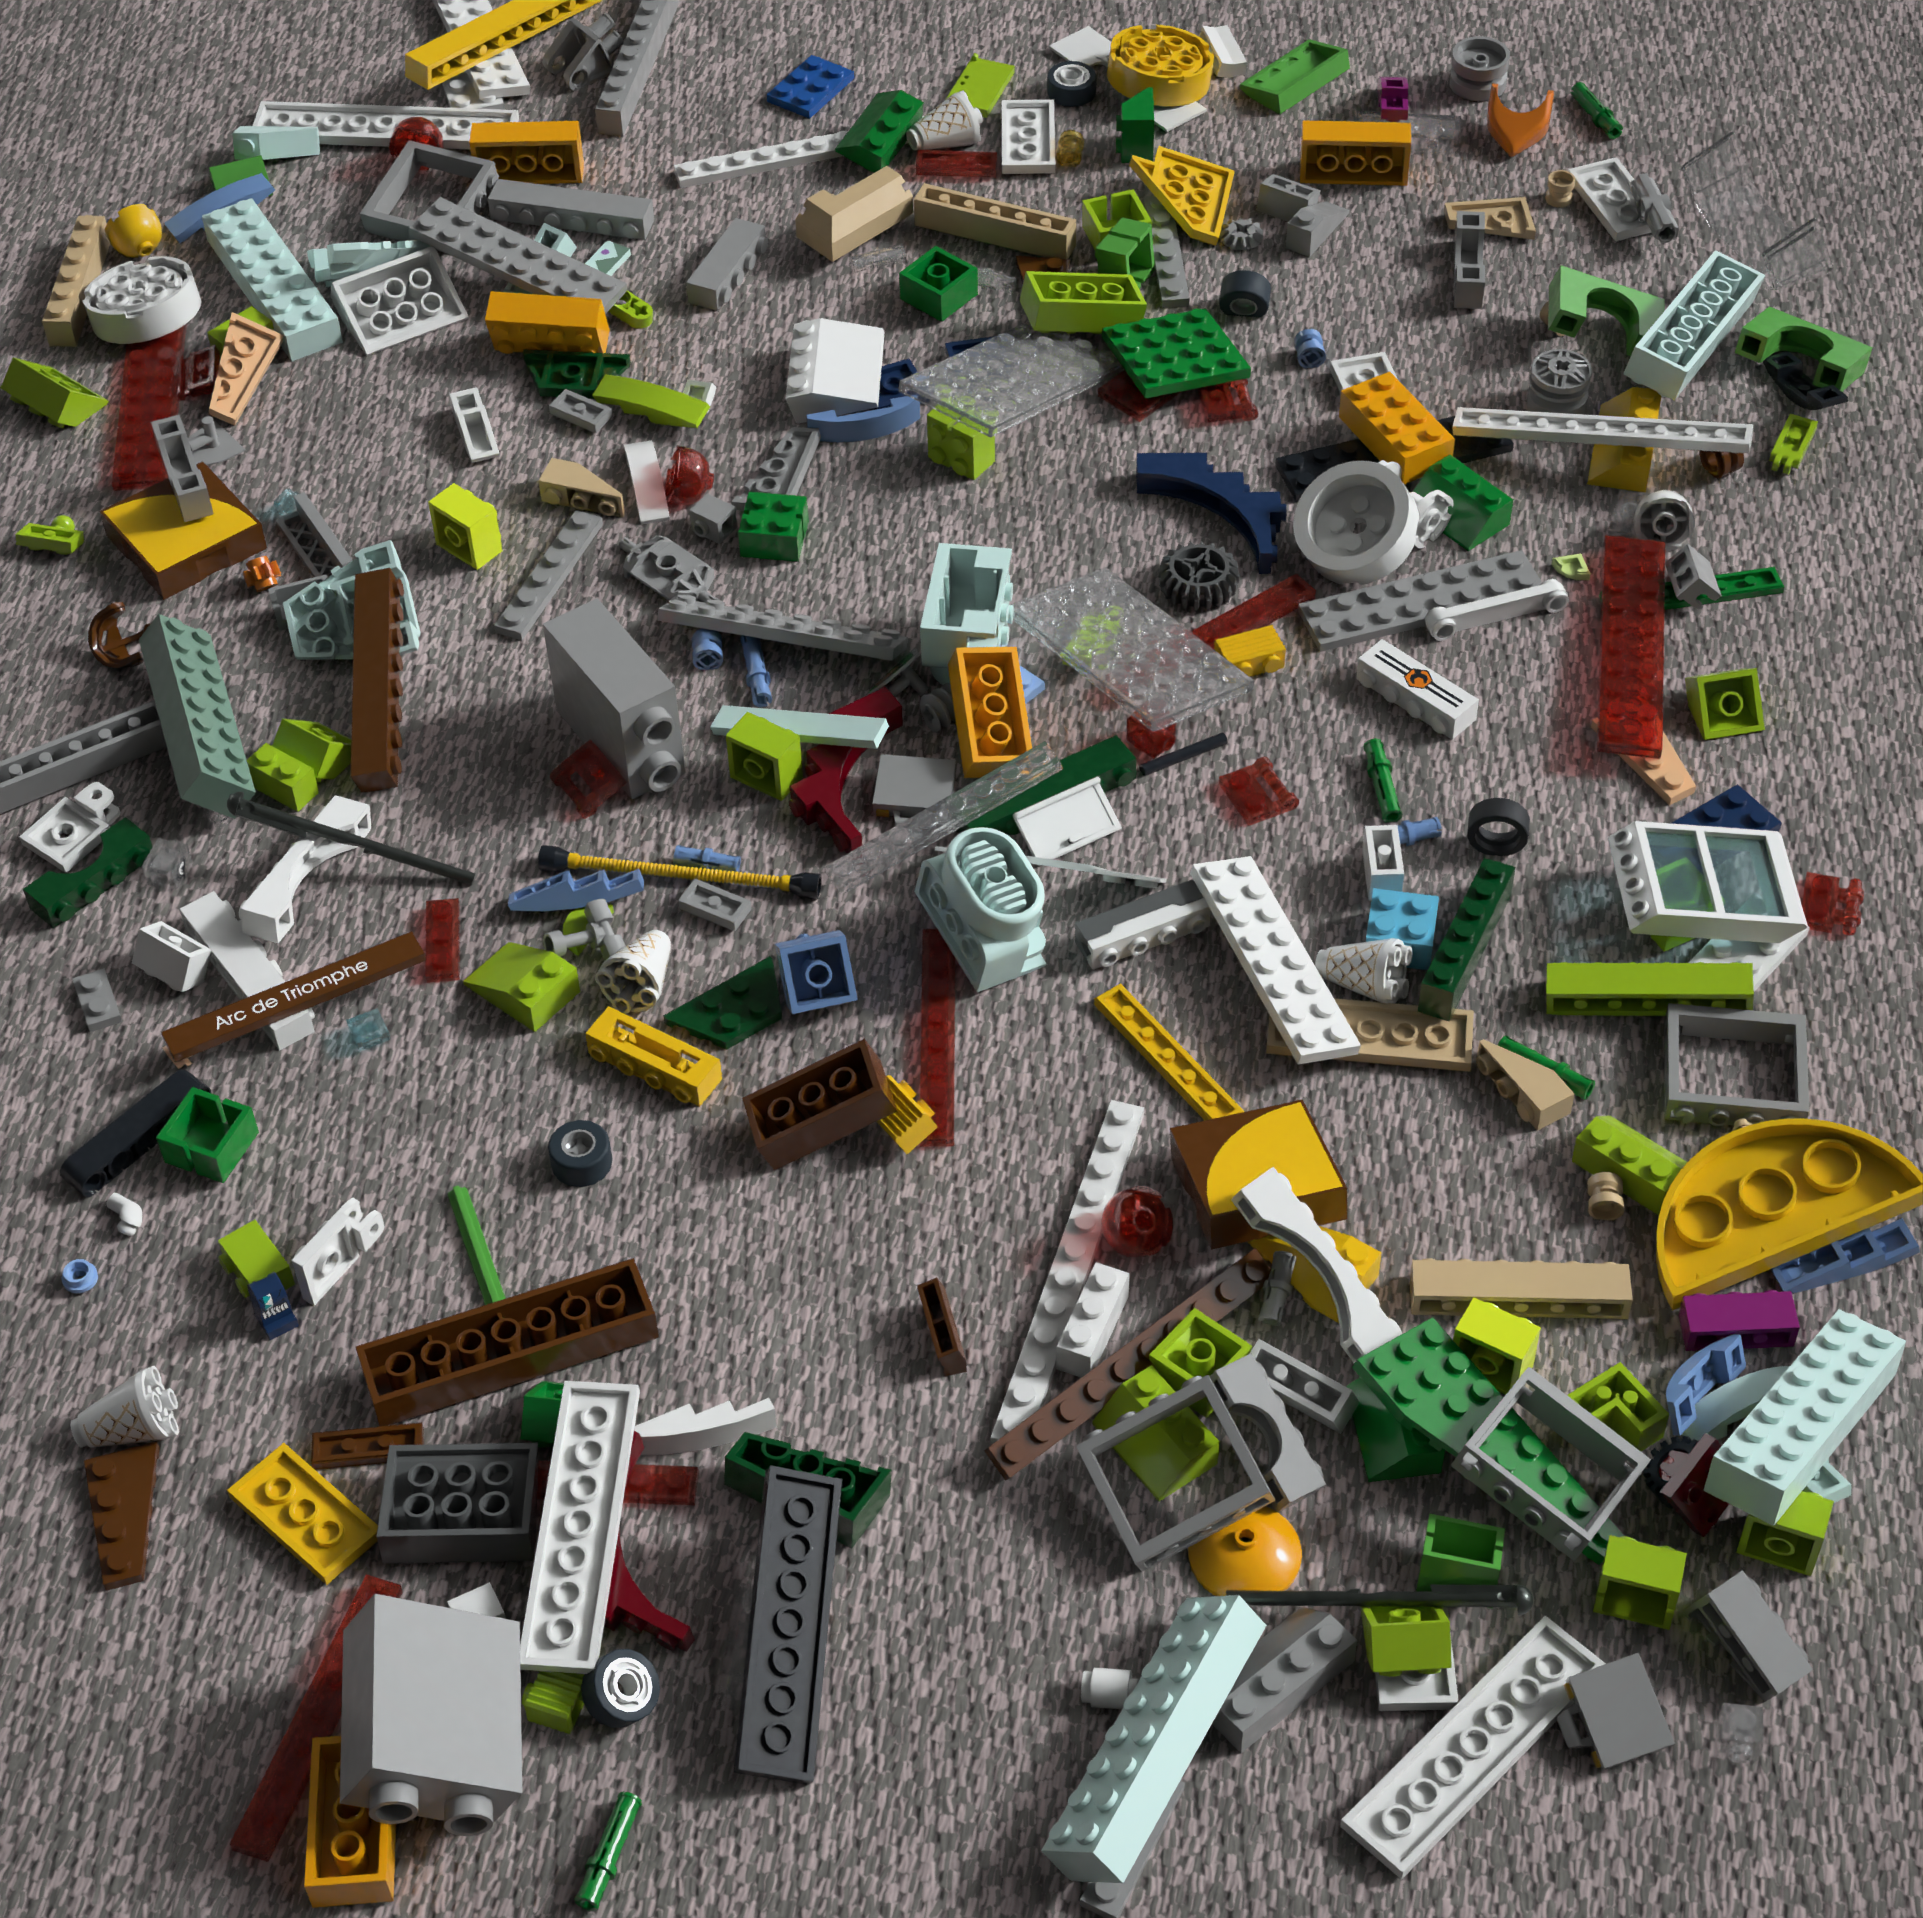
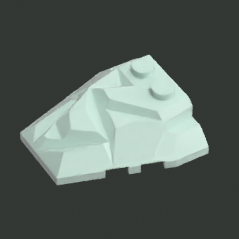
[307,240,431,287]
[283,540,421,660]

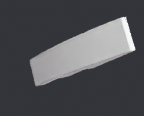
[634,1398,777,1455]

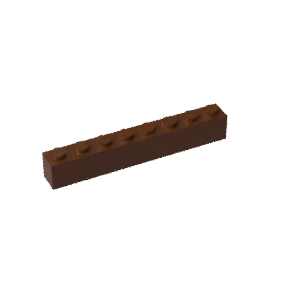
[351,568,404,793]

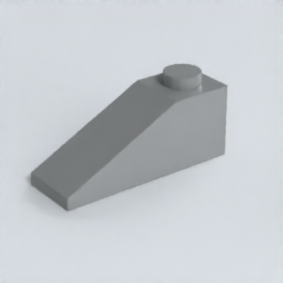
[1286,201,1349,257]

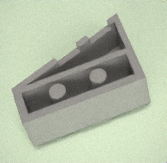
[1682,1570,1813,1702]

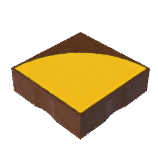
[99,461,267,600]
[1170,1099,1347,1250]

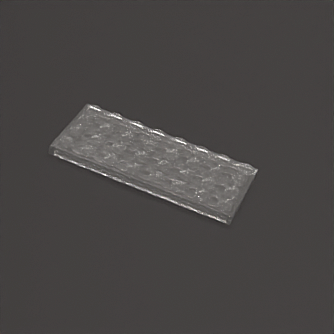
[898,321,1124,438]
[1010,567,1254,732]

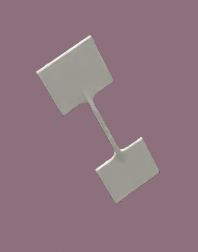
[1049,26,1207,132]
[935,846,1166,888]

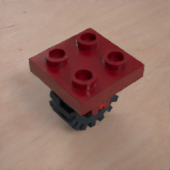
[1643,1433,1729,1537]

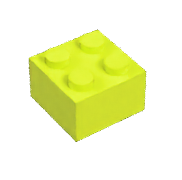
[428,483,503,570]
[1453,1297,1541,1395]

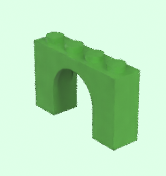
[1548,265,1665,356]
[1735,306,1873,392]

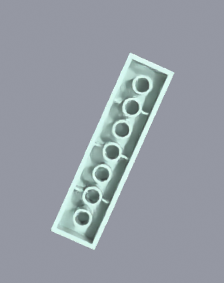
[202,198,343,362]
[1623,250,1765,400]
[1704,1309,1906,1526]
[1041,1595,1267,1883]

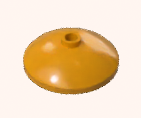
[1188,1506,1302,1596]

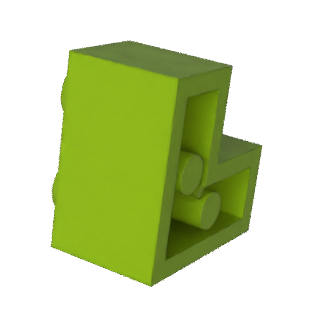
[1567,1362,1669,1452]

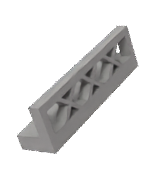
[276,492,353,577]

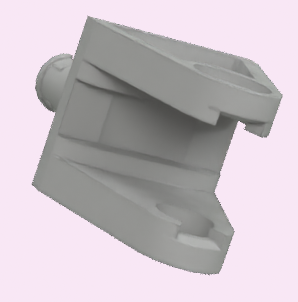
[543,12,624,91]

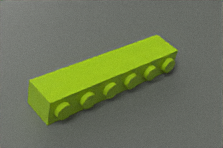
[1546,962,1754,1016]

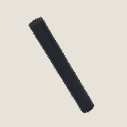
[1139,732,1228,776]

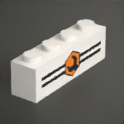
[1356,639,1479,740]

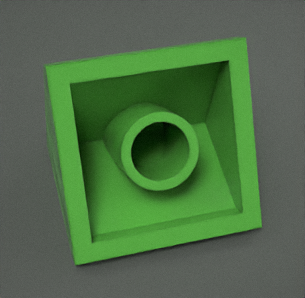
[208,155,273,196]

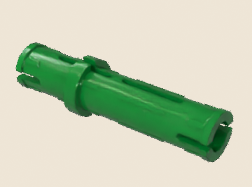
[1570,82,1623,139]
[1363,738,1403,823]
[1498,1035,1595,1100]
[574,1791,642,1911]

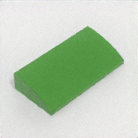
[1240,39,1350,114]

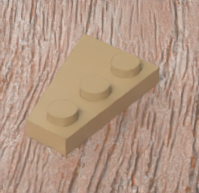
[1444,197,1536,240]

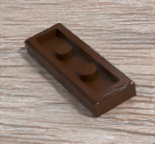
[311,1422,424,1470]

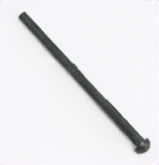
[227,792,476,885]
[1226,1584,1533,1615]

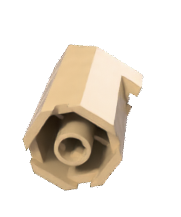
[795,166,914,262]

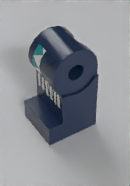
[247,1272,299,1340]

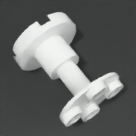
[1378,460,1453,548]

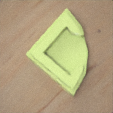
[1551,553,1591,580]

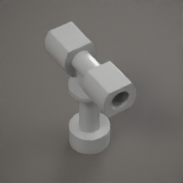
[544,899,625,960]

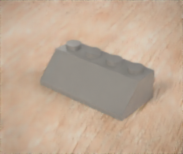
[1212,1607,1357,1753]

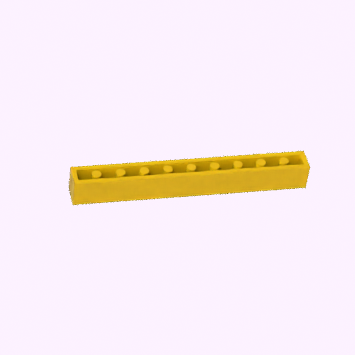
[405,0,602,90]

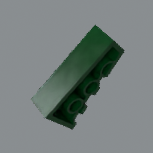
[724,1432,892,1549]

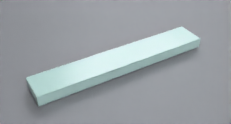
[710,705,889,749]

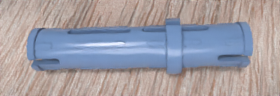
[740,635,772,707]

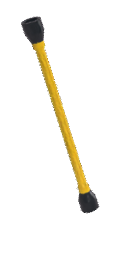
[538,845,822,899]

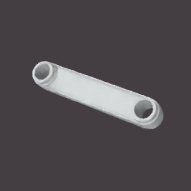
[1425,579,1569,641]

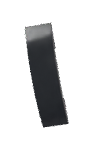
[1763,351,1848,410]

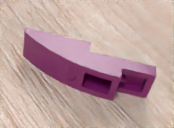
[1377,76,1409,122]

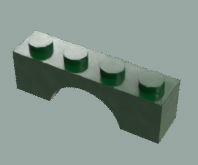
[23,817,155,928]

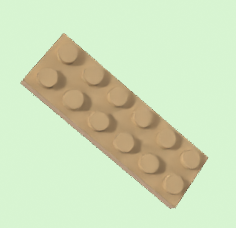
[1266,998,1474,1072]

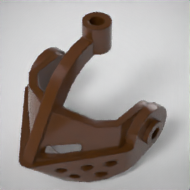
[88,602,151,668]

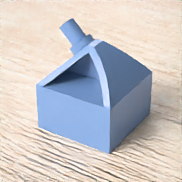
[775,930,858,1014]

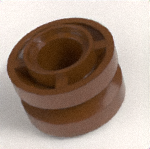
[1699,450,1744,479]

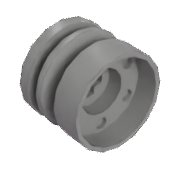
[1526,349,1592,415]

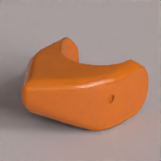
[1487,83,1554,157]

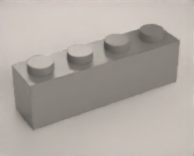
[686,218,768,311]

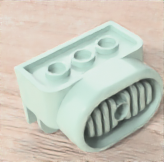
[920,543,1014,685]
[914,827,1046,993]

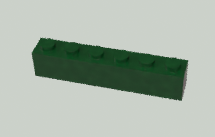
[953,735,1137,836]
[1417,858,1516,1022]

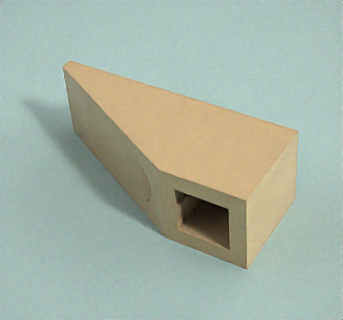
[539,458,625,517]
[1476,1039,1574,1131]

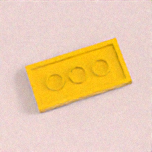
[227,1443,378,1585]

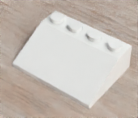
[330,246,469,356]
[785,318,885,423]

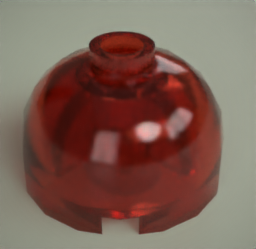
[389,117,444,170]
[665,445,714,506]
[1101,1186,1173,1257]

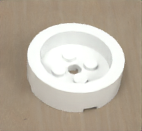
[83,256,201,344]
[1293,461,1420,585]

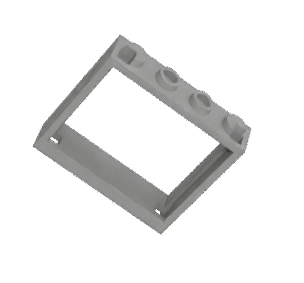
[360,140,499,253]
[1664,1003,1809,1126]
[1451,1367,1651,1561]
[1076,1375,1275,1571]

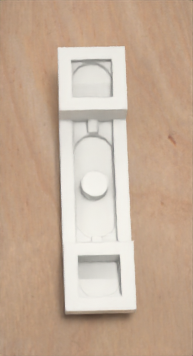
[623,440,670,525]

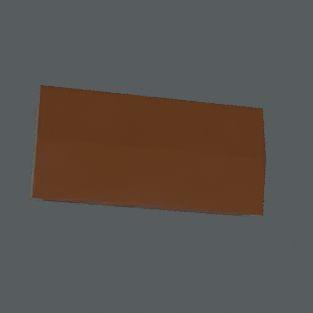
[917,1277,967,1377]

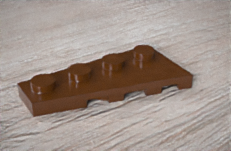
[84,1441,160,1591]

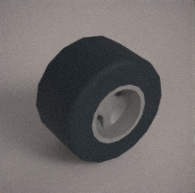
[1219,270,1271,317]
[548,1120,613,1187]

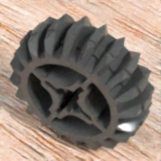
[1158,540,1240,612]

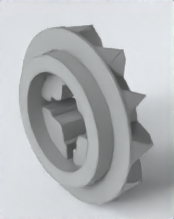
[1220,217,1263,250]

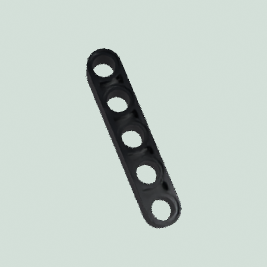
[60,1069,211,1197]

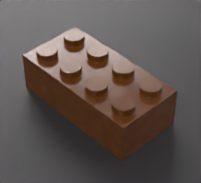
[742,1039,897,1171]

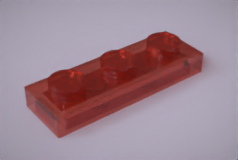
[916,150,997,178]
[425,898,460,983]

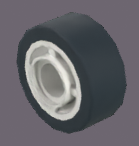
[1047,61,1097,107]
[581,1649,660,1728]

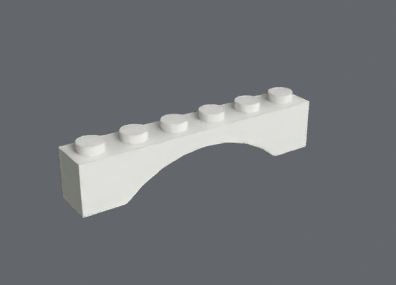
[239,795,371,943]
[1231,1167,1402,1363]

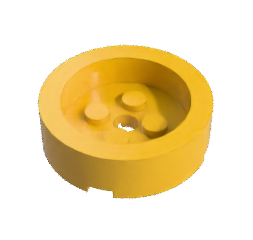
[1107,25,1214,106]

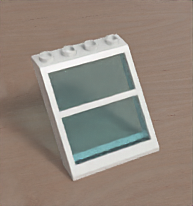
[1608,821,1808,943]

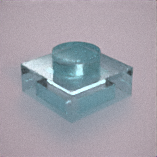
[346,1008,391,1052]

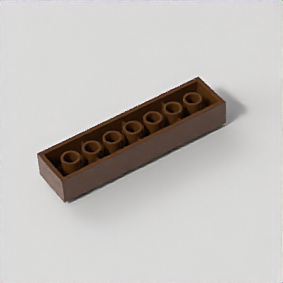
[355,1258,659,1426]

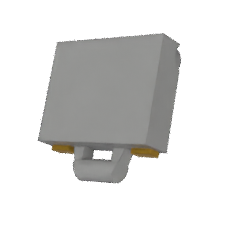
[873,754,957,832]
[1557,1653,1675,1771]

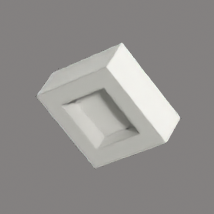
[683,379,716,413]

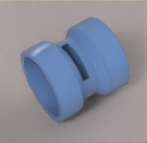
[1294,329,1326,368]
[691,628,723,670]

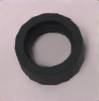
[1467,798,1530,856]

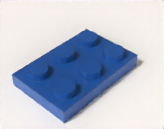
[767,55,854,119]

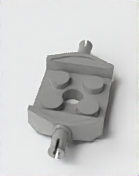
[619,535,719,603]

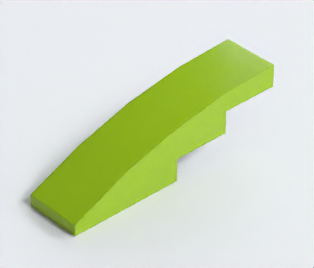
[592,374,710,428]

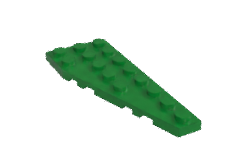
[1352,1317,1624,1565]

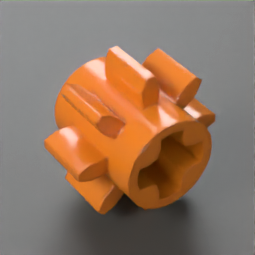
[243,556,281,592]

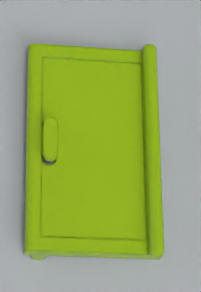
[944,53,1015,118]

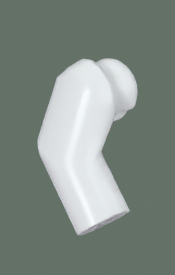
[107,1193,142,1236]

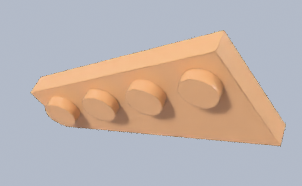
[209,312,284,426]
[1591,696,1696,805]

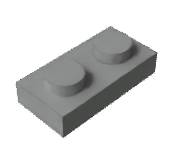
[549,389,613,433]
[678,879,752,931]
[72,968,122,1032]

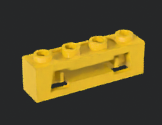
[585,1006,722,1107]

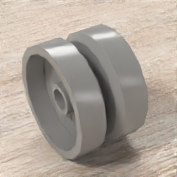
[1449,36,1510,101]

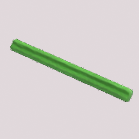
[448,1185,506,1305]

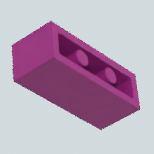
[1678,1290,1800,1351]

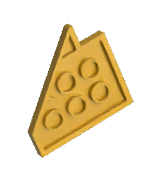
[1129,146,1235,246]

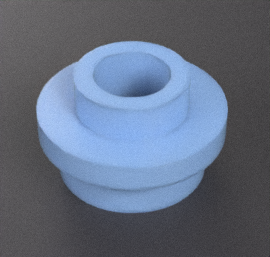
[61,1259,98,1293]

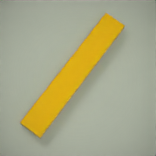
[1094,983,1245,1120]

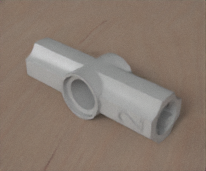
[1630,173,1679,243]

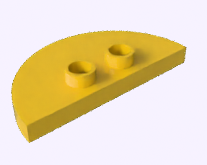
[1656,1118,1923,1311]

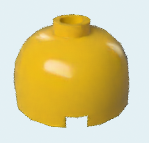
[105,204,162,258]

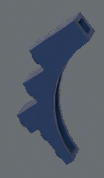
[1136,452,1287,574]

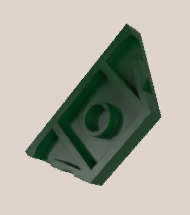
[522,349,631,399]
[663,956,782,1050]

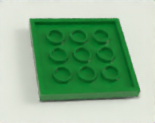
[1102,308,1251,398]

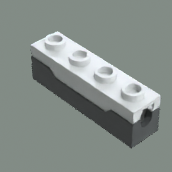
[1075,879,1211,970]

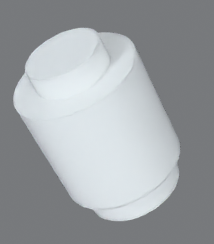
[1081,1667,1139,1709]

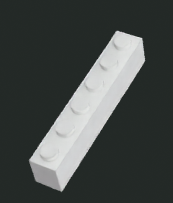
[179,891,315,1051]

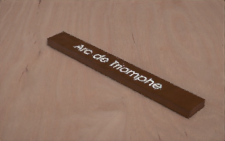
[161,931,426,1063]

